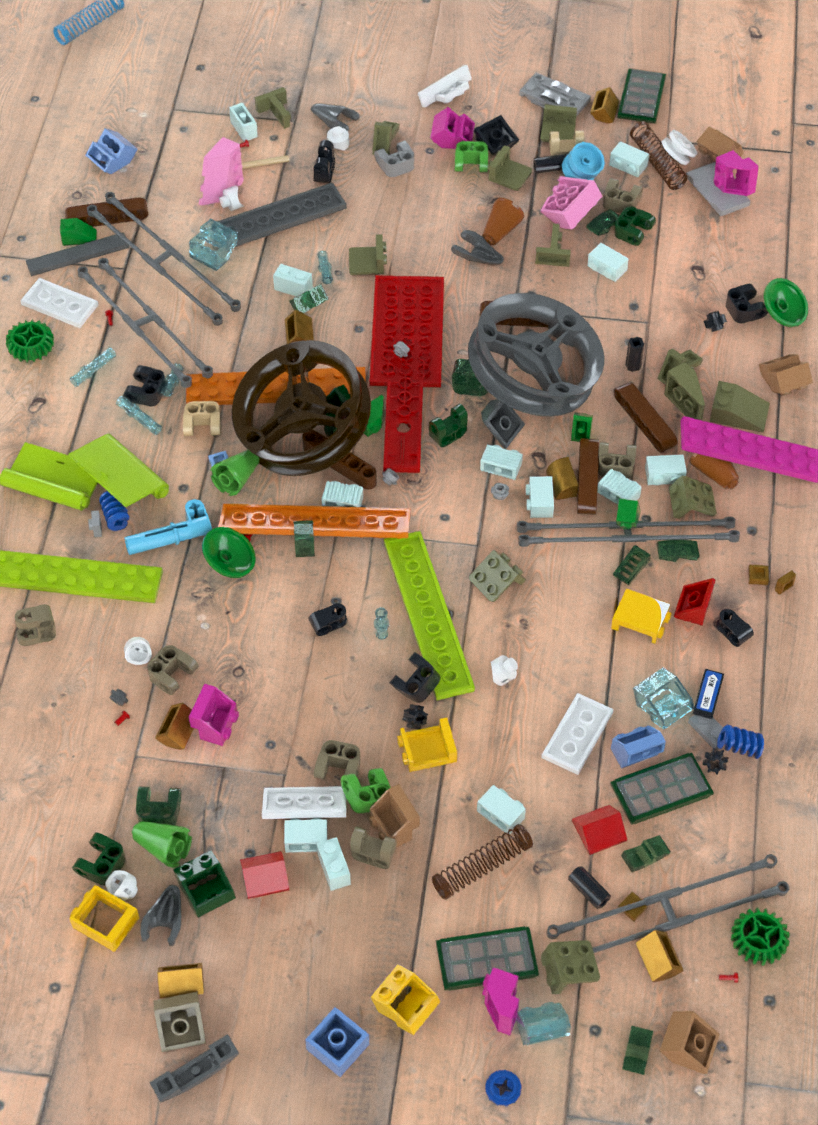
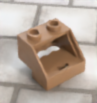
[697,126,744,162]
[759,354,813,396]
[368,784,420,848]

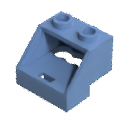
[85,128,138,174]
[611,725,666,769]

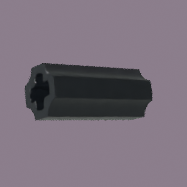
[533,154,567,173]
[625,336,645,372]
[568,866,611,909]

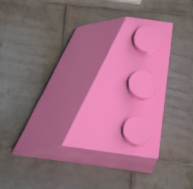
[199,137,244,205]
[540,176,602,230]

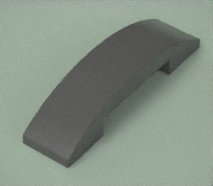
[149,1034,239,1102]

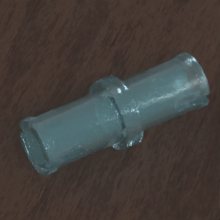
[317,251,333,284]
[161,363,184,397]
[374,607,389,640]

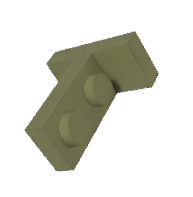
[255,87,291,129]
[372,121,400,155]
[535,223,571,267]
[657,348,703,385]

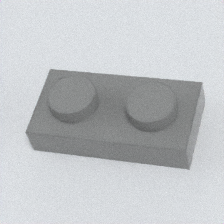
[688,715,723,750]

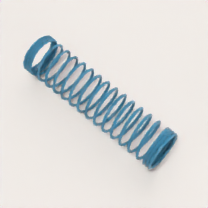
[53,0,124,45]

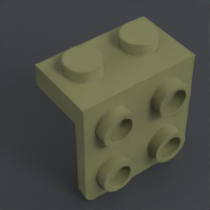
[540,104,577,142]
[487,145,532,191]
[349,234,387,275]
[669,475,717,519]
[469,550,526,602]
[541,940,600,994]

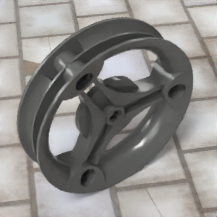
[468,293,604,417]

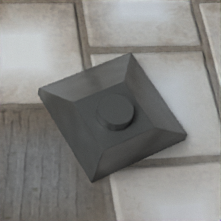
[481,399,525,449]

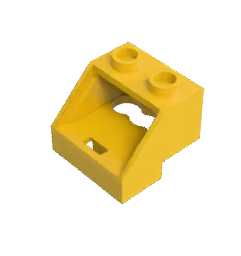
[371,965,440,1035]

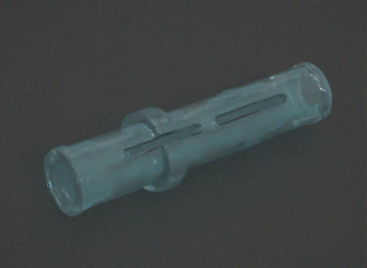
[70,347,116,387]
[116,396,162,435]

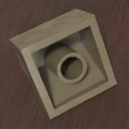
[153,992,206,1052]

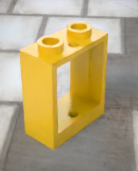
[70,885,139,952]

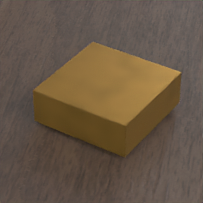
[748,564,769,585]
[775,570,796,595]
[618,892,648,922]

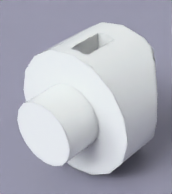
[327,126,349,150]
[219,185,244,211]
[124,637,152,665]
[490,655,518,686]
[105,870,138,901]

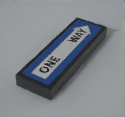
[693,669,724,719]

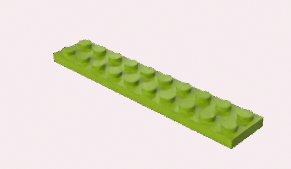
[384,531,475,701]
[0,550,163,603]

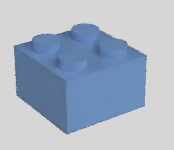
[305,1007,369,1077]

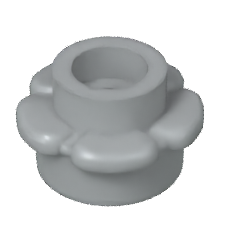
[393,341,410,358]
[382,468,399,485]
[491,483,509,500]

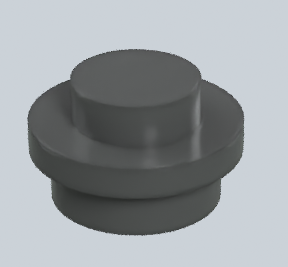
[109,689,128,706]

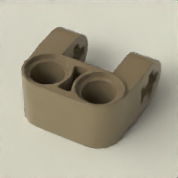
[603,178,643,213]
[598,442,637,479]
[15,604,56,646]
[147,645,199,695]
[314,740,361,779]
[350,827,397,869]

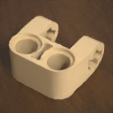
[549,130,584,156]
[183,401,221,436]

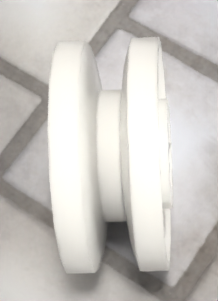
[662,130,697,165]

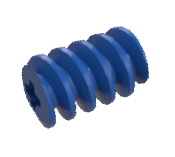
[99,491,130,531]
[717,725,764,759]

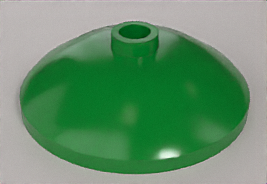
[763,278,808,327]
[202,527,256,578]

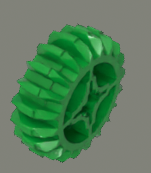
[6,319,54,363]
[731,907,790,966]

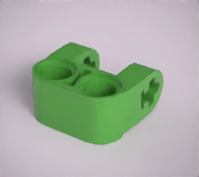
[455,141,488,172]
[341,768,391,814]

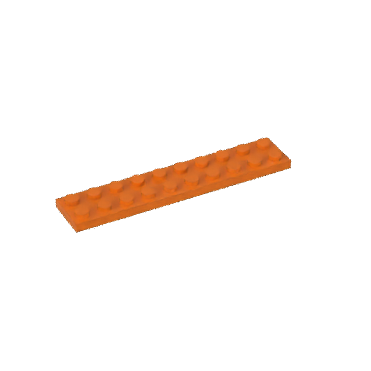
[186,367,366,405]
[218,504,411,539]

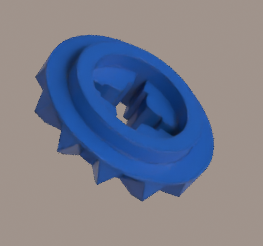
[485,1070,522,1107]

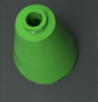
[210,450,259,496]
[132,821,192,868]

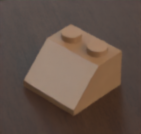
[660,1011,720,1074]

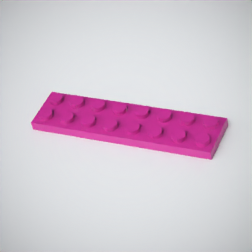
[680,416,818,483]

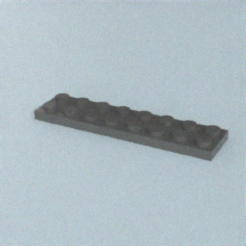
[209,182,347,251]

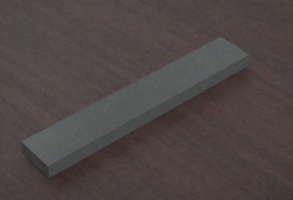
[26,232,129,276]

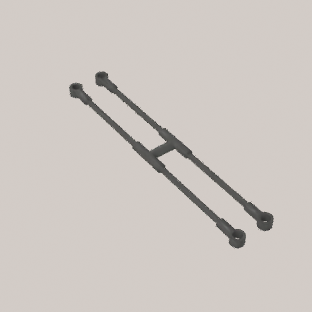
[87,192,241,326]
[77,258,213,388]
[517,516,740,547]
[546,854,789,953]

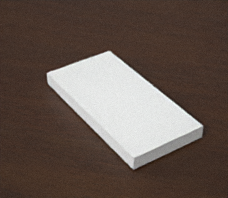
[20,278,98,328]
[542,693,614,775]
[262,786,347,819]

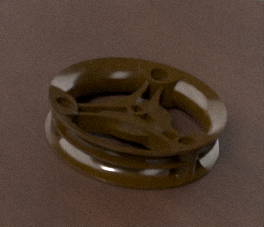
[232,340,371,476]

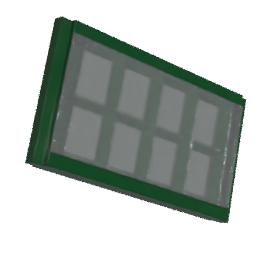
[617,68,666,124]
[610,753,714,825]
[436,926,539,991]

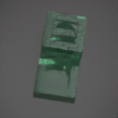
[586,209,619,236]
[289,284,329,313]
[294,520,315,557]
[656,540,700,562]
[621,835,671,873]
[622,1026,654,1075]

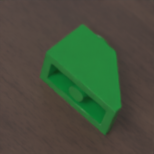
[60,218,97,246]
[364,394,384,437]
[571,413,593,442]
[616,499,641,529]

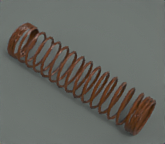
[630,122,688,190]
[432,824,533,900]

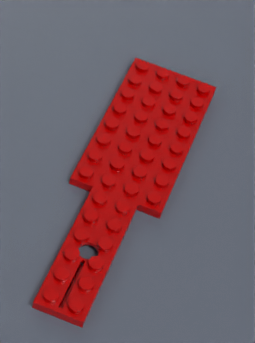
[369,275,444,473]

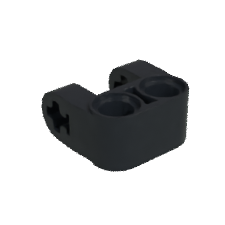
[313,140,335,183]
[725,283,768,324]
[123,365,166,407]
[389,652,441,703]

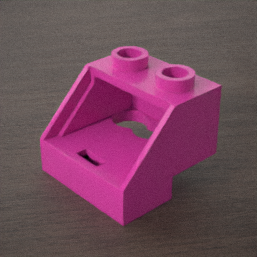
[430,107,475,149]
[714,150,759,196]
[189,683,239,746]
[482,967,519,1036]

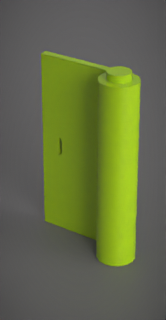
[68,434,169,507]
[0,442,98,511]

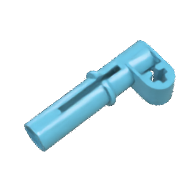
[124,499,212,555]

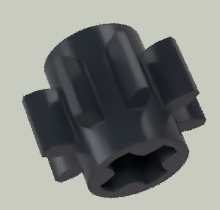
[703,311,727,332]
[402,704,428,730]
[702,748,729,775]

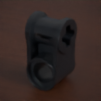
[308,603,347,636]
[716,609,754,647]

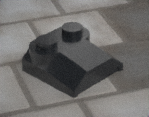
[474,115,519,155]

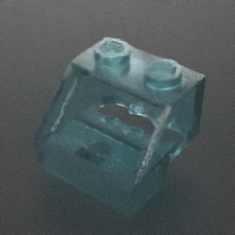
[189,219,238,271]
[633,667,694,729]
[516,1002,571,1046]

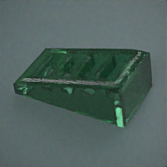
[613,545,651,585]

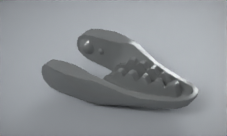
[311,103,360,131]
[451,230,504,265]
[140,885,181,946]

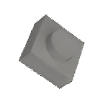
[88,510,102,537]

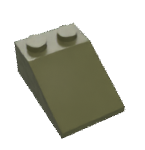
[664,362,705,420]
[710,381,770,433]

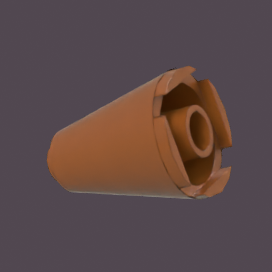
[482,197,524,246]
[689,454,739,490]

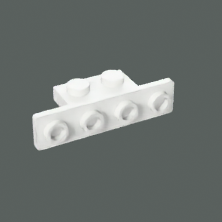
[418,65,471,108]

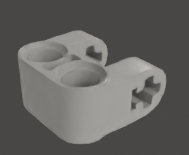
[374,141,414,177]

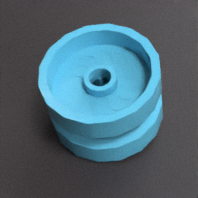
[562,142,605,180]

